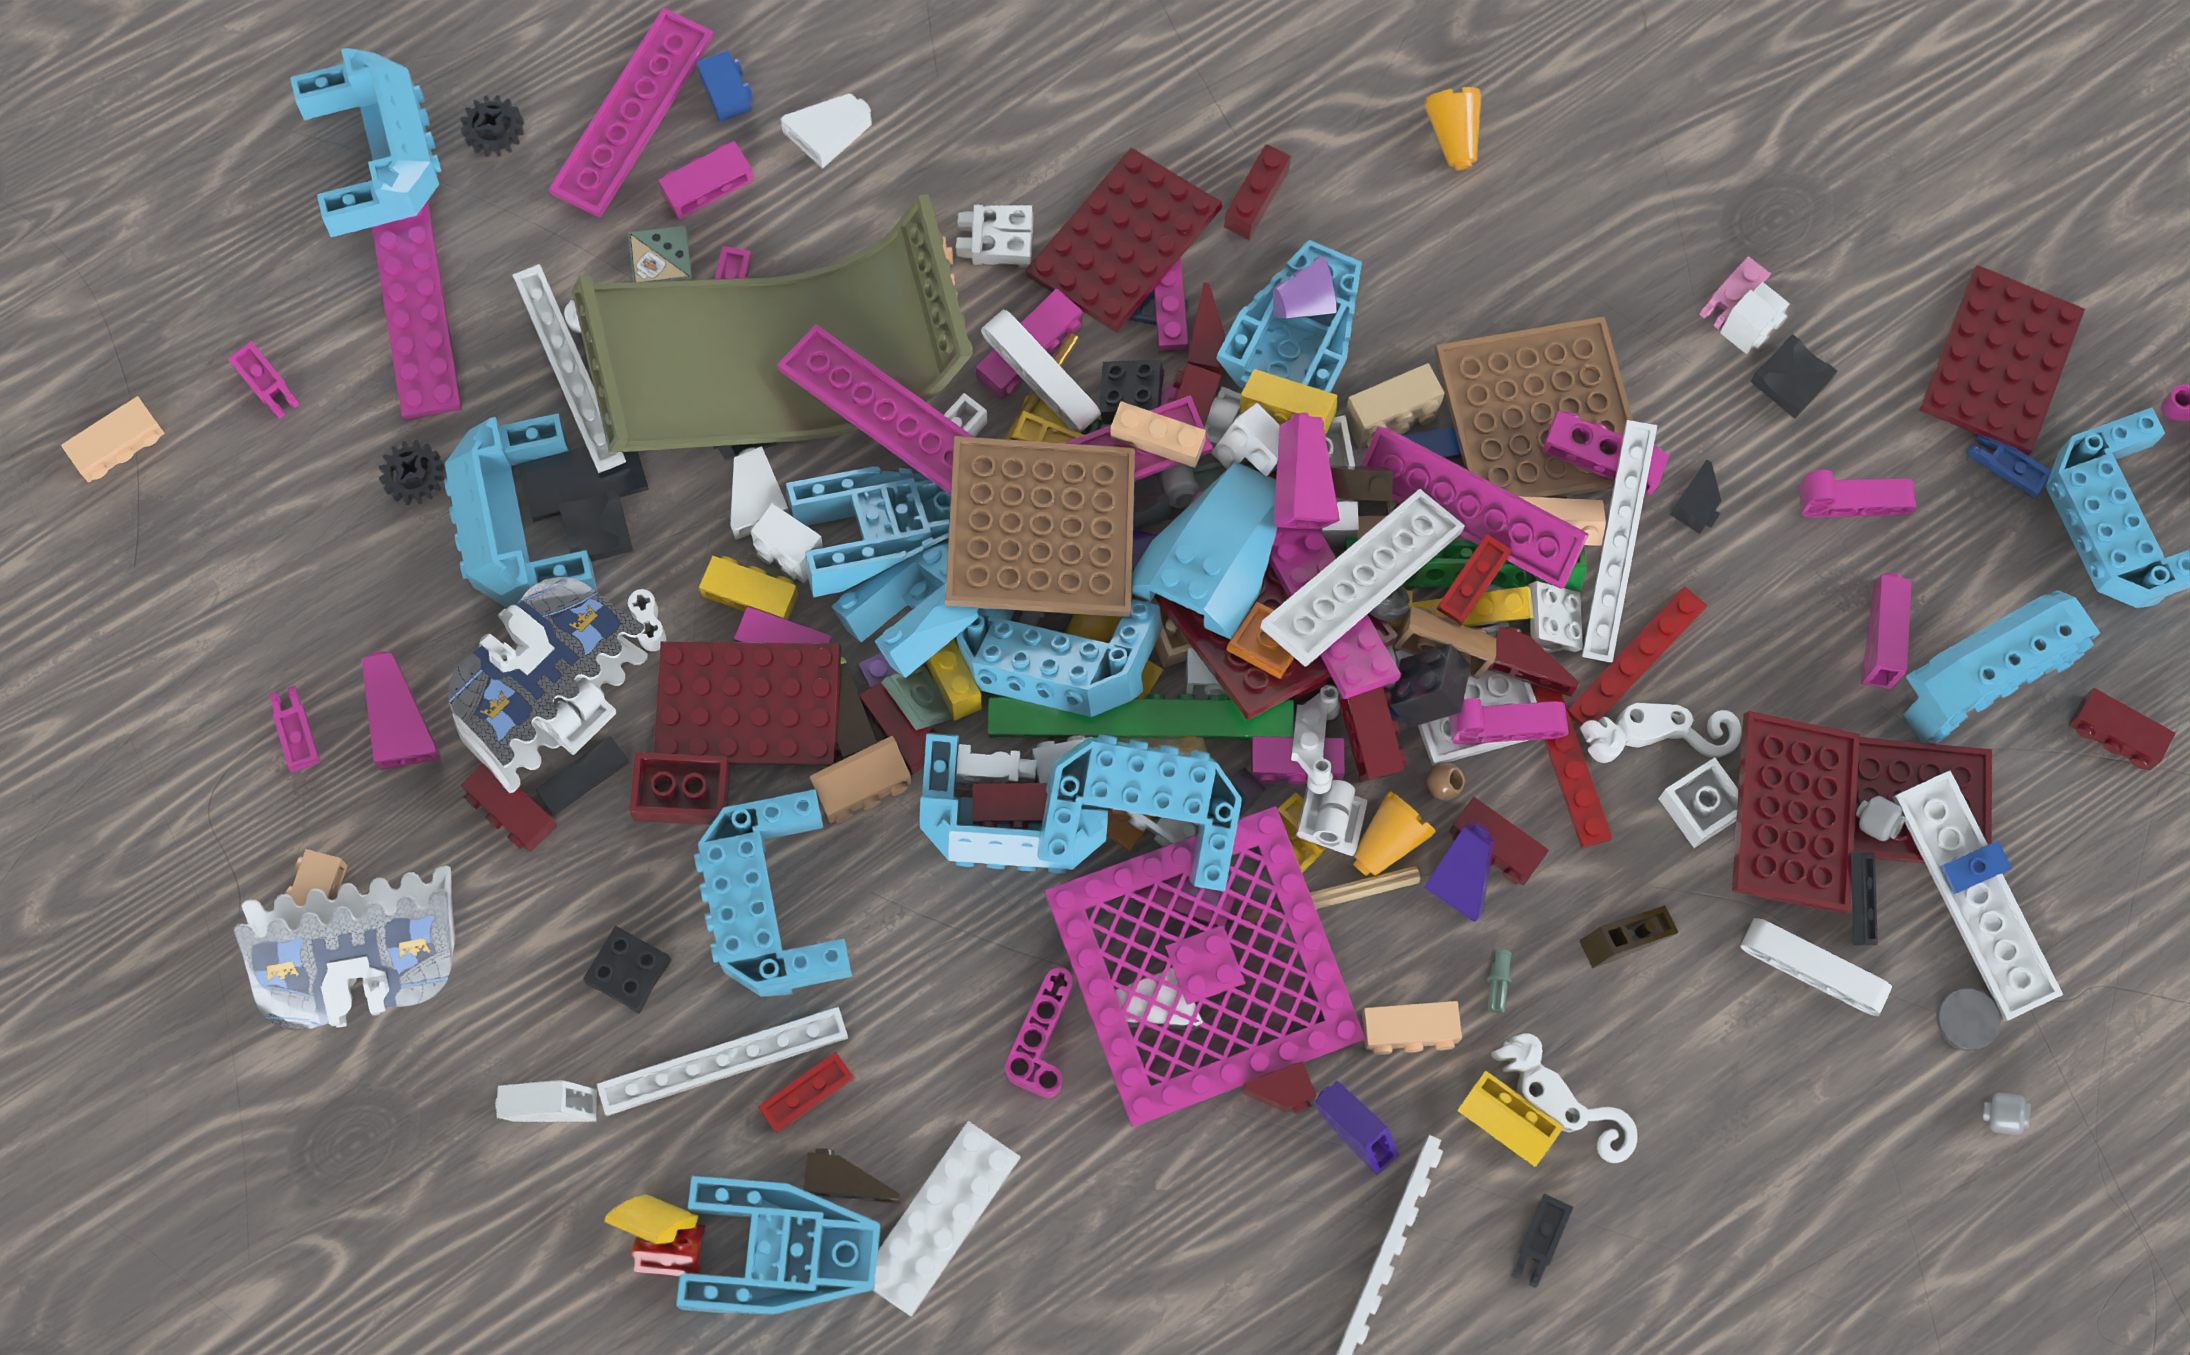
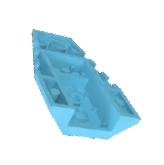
[1216,240,1362,393]
[1131,462,1277,640]

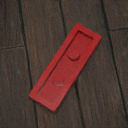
[1436,534,1512,626]
[758,1052,854,1134]

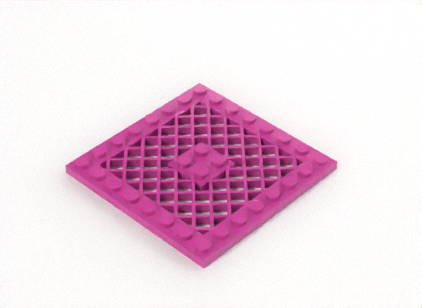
[1044,806,1366,1128]

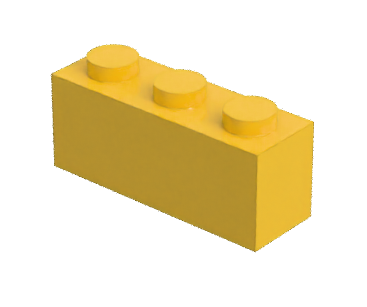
[1241,369,1337,436]
[699,556,799,620]
[925,639,982,721]
[1457,1071,1564,1167]

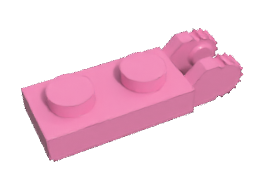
[1699,256,1771,330]

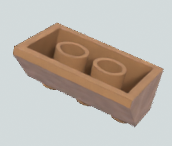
[1394,606,1496,679]
[809,736,912,824]

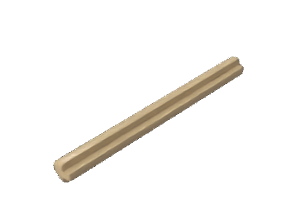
[1242,866,1421,925]

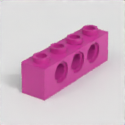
[1541,410,1670,496]

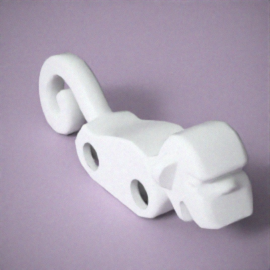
[1580,703,1742,763]
[1491,1033,1637,1163]

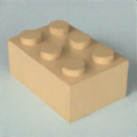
[1344,363,1444,449]

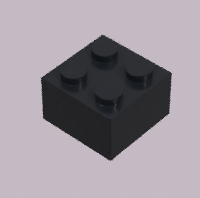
[1390,644,1471,728]

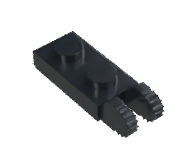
[1511,1194,1573,1288]

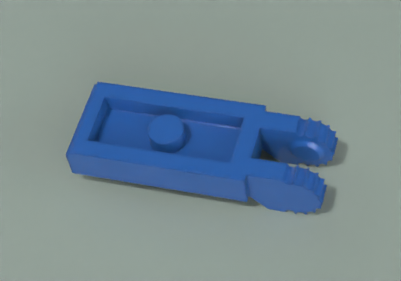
[1966,435,2051,498]

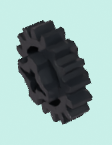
[460,95,524,157]
[379,440,445,505]

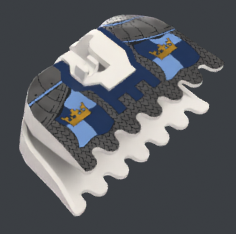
[448,577,648,793]
[234,866,455,1030]

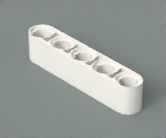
[981,309,1101,433]
[1741,918,1892,1016]

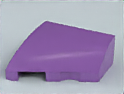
[1273,257,1337,318]

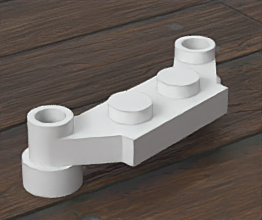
[1291,685,1340,794]

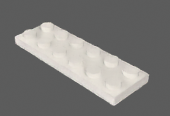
[873,1121,1020,1317]

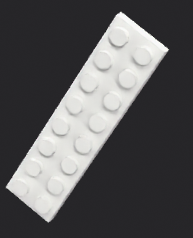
[1260,489,1465,667]
[1893,771,2063,1021]

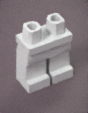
[956,205,1033,268]
[956,744,1036,790]

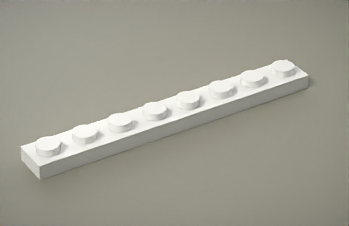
[513,264,626,473]
[1581,420,1657,662]
[597,1007,848,1116]
[1336,1135,1443,1355]

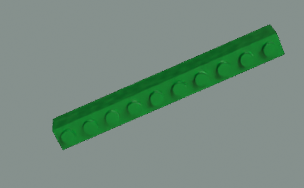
[988,694,1294,740]

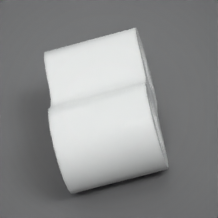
[628,589,666,652]

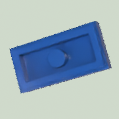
[1940,840,2012,894]

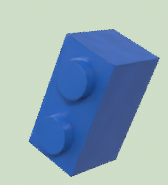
[696,50,754,122]

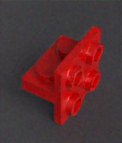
[631,1224,705,1276]

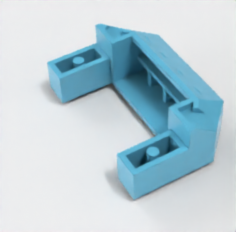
[290,48,442,237]
[2045,408,2190,608]
[444,413,597,608]
[1903,590,2100,744]
[956,599,1162,717]
[920,733,1108,873]
[1037,734,1242,891]
[694,789,852,997]

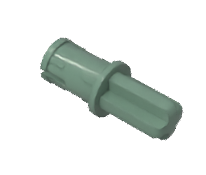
[1487,950,1512,1013]

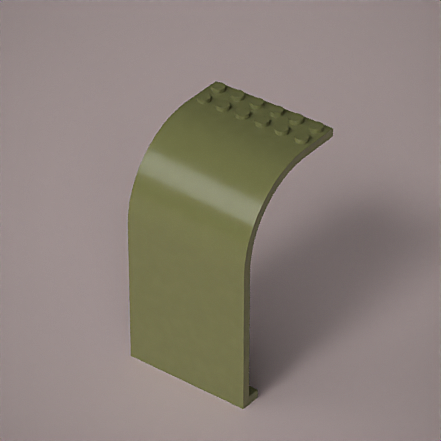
[572,194,972,453]

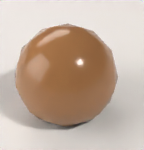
[1426,762,1465,801]

